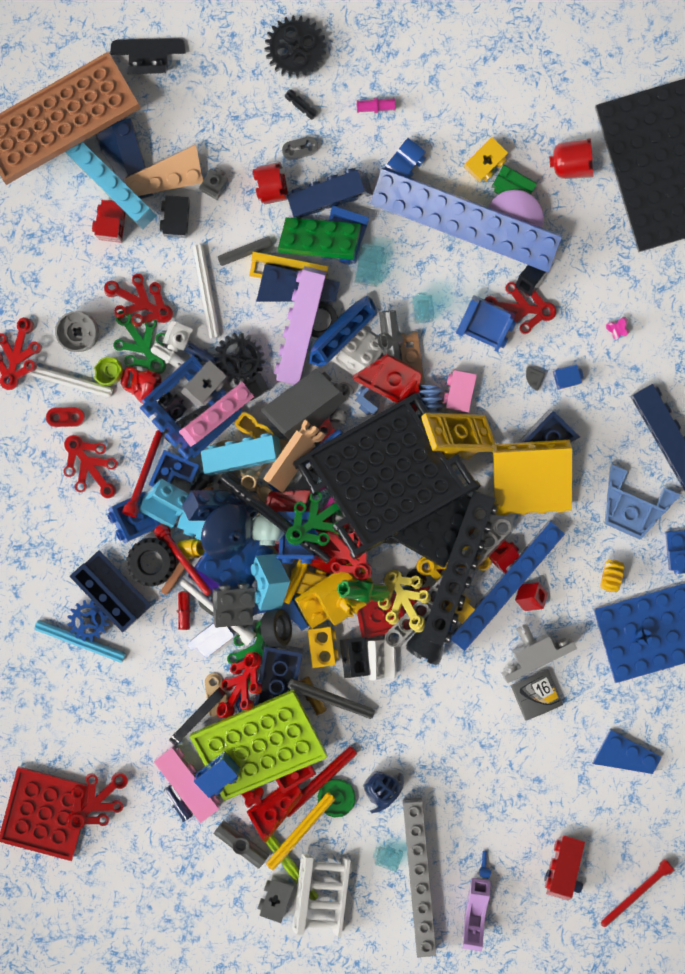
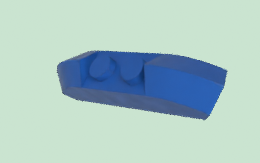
[309,296,377,367]

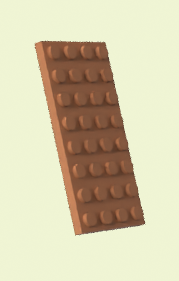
[0,52,141,185]

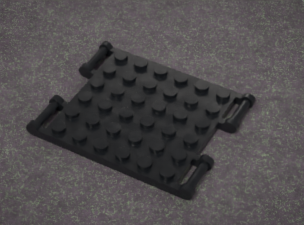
[293,393,481,560]

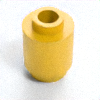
[177,539,205,559]

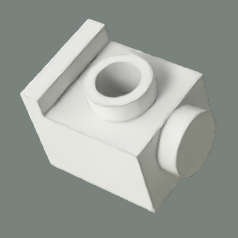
[162,321,193,352]

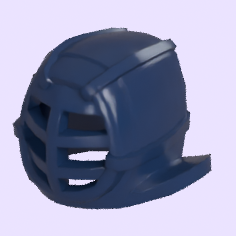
[363,771,404,813]

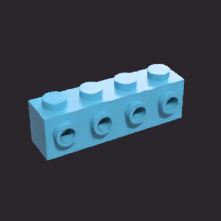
[201,433,281,475]

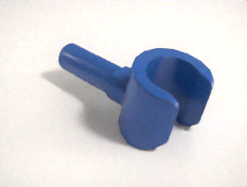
[479,851,492,879]

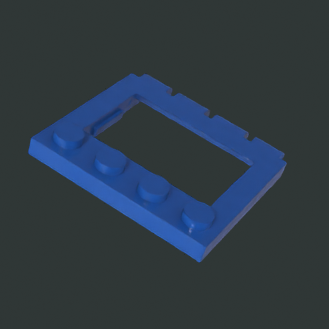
[140,355,243,460]

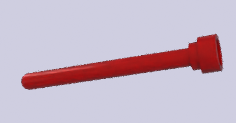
[122,430,163,517]
[154,524,211,596]
[601,859,675,927]

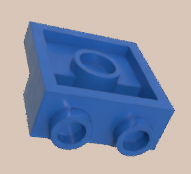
[107,492,161,544]
[665,530,685,574]

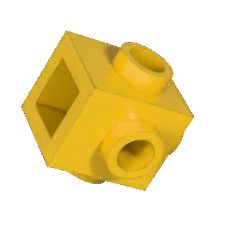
[444,594,475,624]

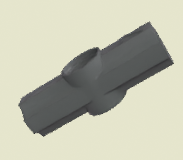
[378,310,403,360]
[213,820,269,869]

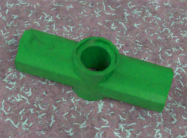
[337,579,390,603]

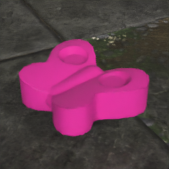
[606,317,630,339]

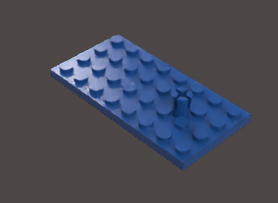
[593,583,685,683]

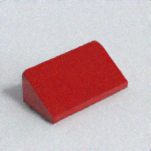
[276,765,316,794]

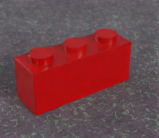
[545,835,585,901]

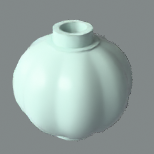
[251,514,285,546]

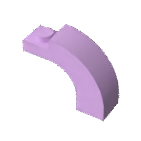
[462,878,491,952]

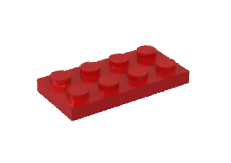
[357,586,433,638]

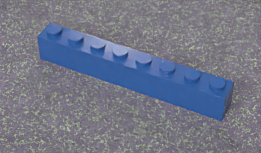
[451,521,565,651]

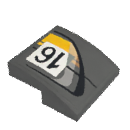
[510,670,563,721]

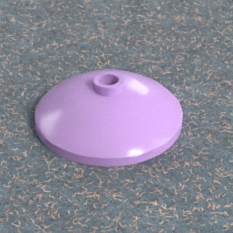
[488,189,544,227]

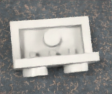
[367,639,396,680]

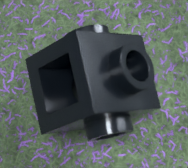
[158,392,187,422]

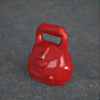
[120,367,162,404]

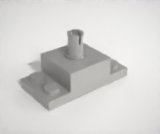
[501,624,577,683]

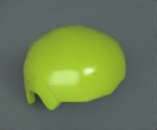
[94,356,123,386]

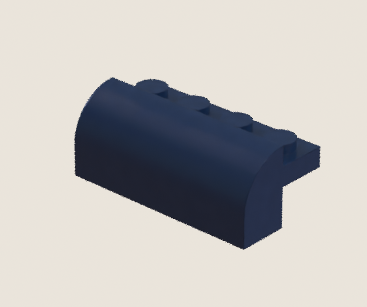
[69,550,152,633]

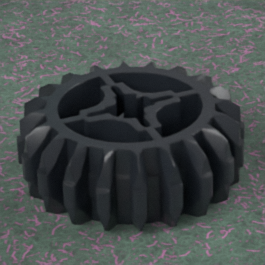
[213,333,265,385]

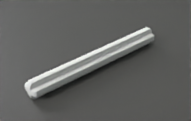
[193,245,220,339]
[20,363,113,397]

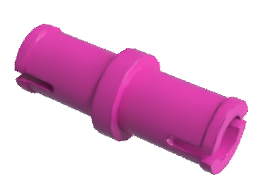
[357,97,396,113]

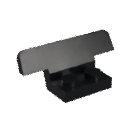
[110,38,186,74]

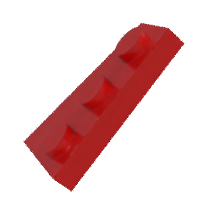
[246,785,304,843]

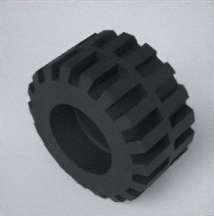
[126,538,176,587]

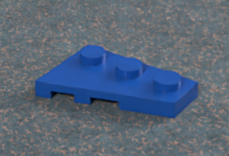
[592,730,662,774]

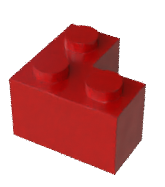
[92,200,126,243]

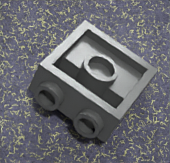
[213,583,255,628]

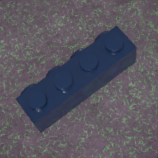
[182,490,260,521]

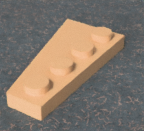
[124,144,203,196]

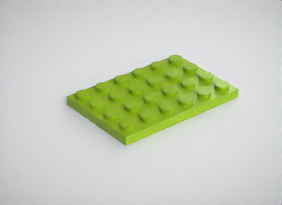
[189,689,328,801]

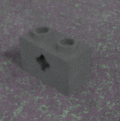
[257,876,294,923]

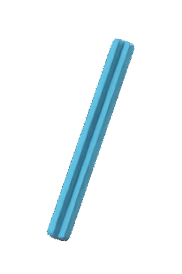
[34,620,126,663]

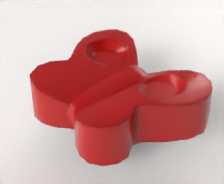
[241,787,264,808]

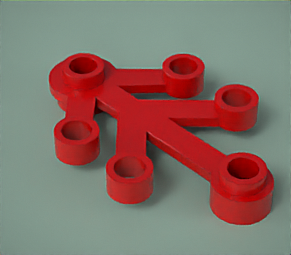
[104,274,173,327]
[484,282,556,334]
[0,317,42,390]
[63,435,118,498]
[316,519,372,580]
[217,652,262,718]
[66,772,128,830]

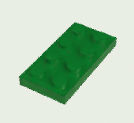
[278,217,361,260]

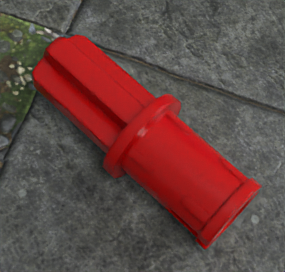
[176,591,192,630]

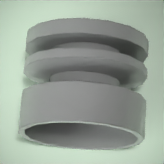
[55,311,99,352]

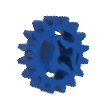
[67,600,109,642]

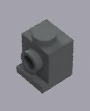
[199,168,228,200]

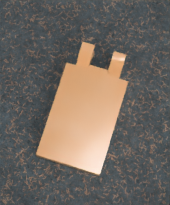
[263,420,326,493]

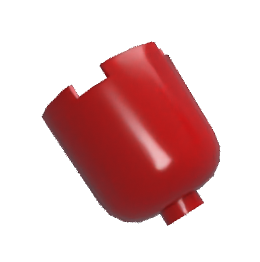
[549,138,594,179]

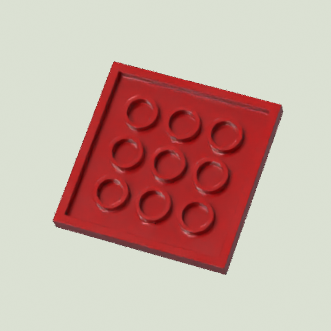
[0,766,88,861]

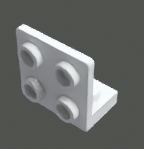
[331,328,383,375]

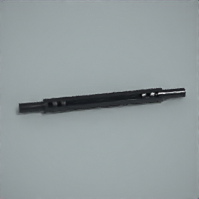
[219,474,332,563]

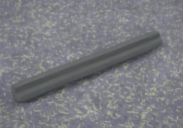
[288,679,375,719]

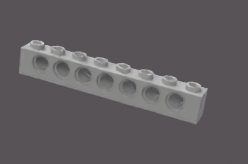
[402,798,436,958]

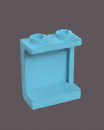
[139,479,189,528]

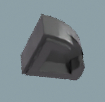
[526,366,545,391]

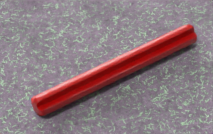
[287,746,357,817]

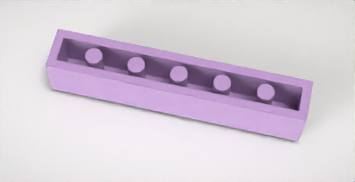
[274,266,327,385]

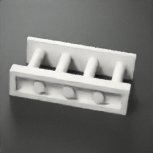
[292,853,353,937]

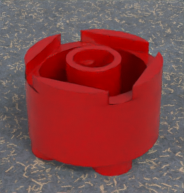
[253,162,288,205]

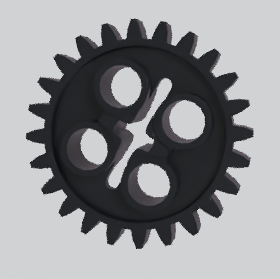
[264,15,327,79]

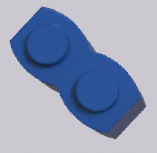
[384,138,426,178]

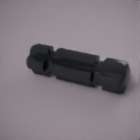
[285,89,318,120]

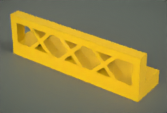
[249,252,329,278]

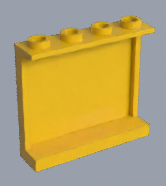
[492,440,572,516]

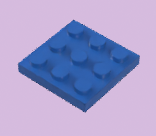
[195,536,273,587]

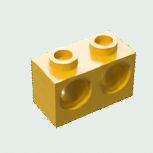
[308,626,339,668]

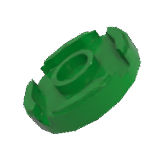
[317,778,356,818]

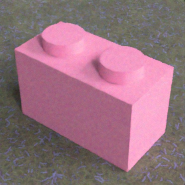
[443,370,477,413]

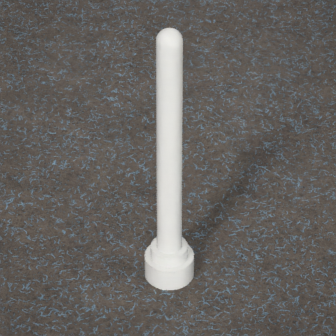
[180,579,256,645]

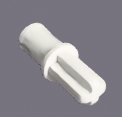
[151,343,187,368]

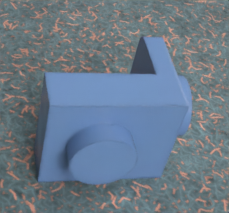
[355,386,378,415]

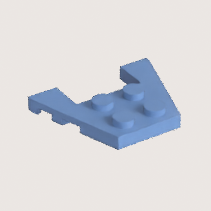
[604,464,680,540]

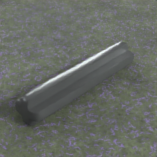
[218,236,273,266]

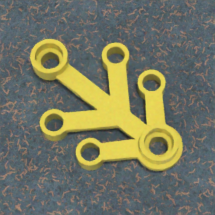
[378,570,431,632]

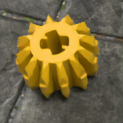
[600,559,625,592]

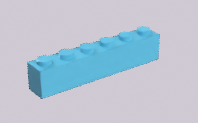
[65,142,156,229]

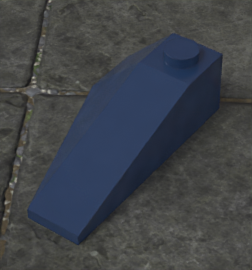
[96,118,154,199]

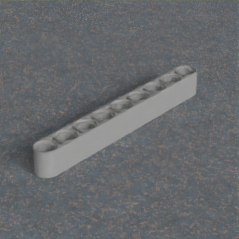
[385,519,512,648]

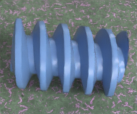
[417,385,444,423]

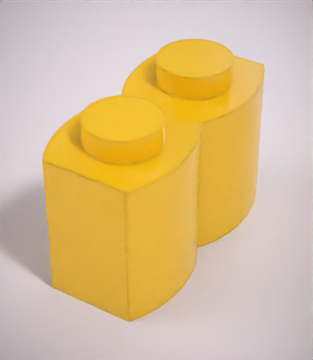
[234,412,274,439]

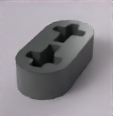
[282,137,318,160]

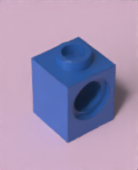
[553,365,584,390]

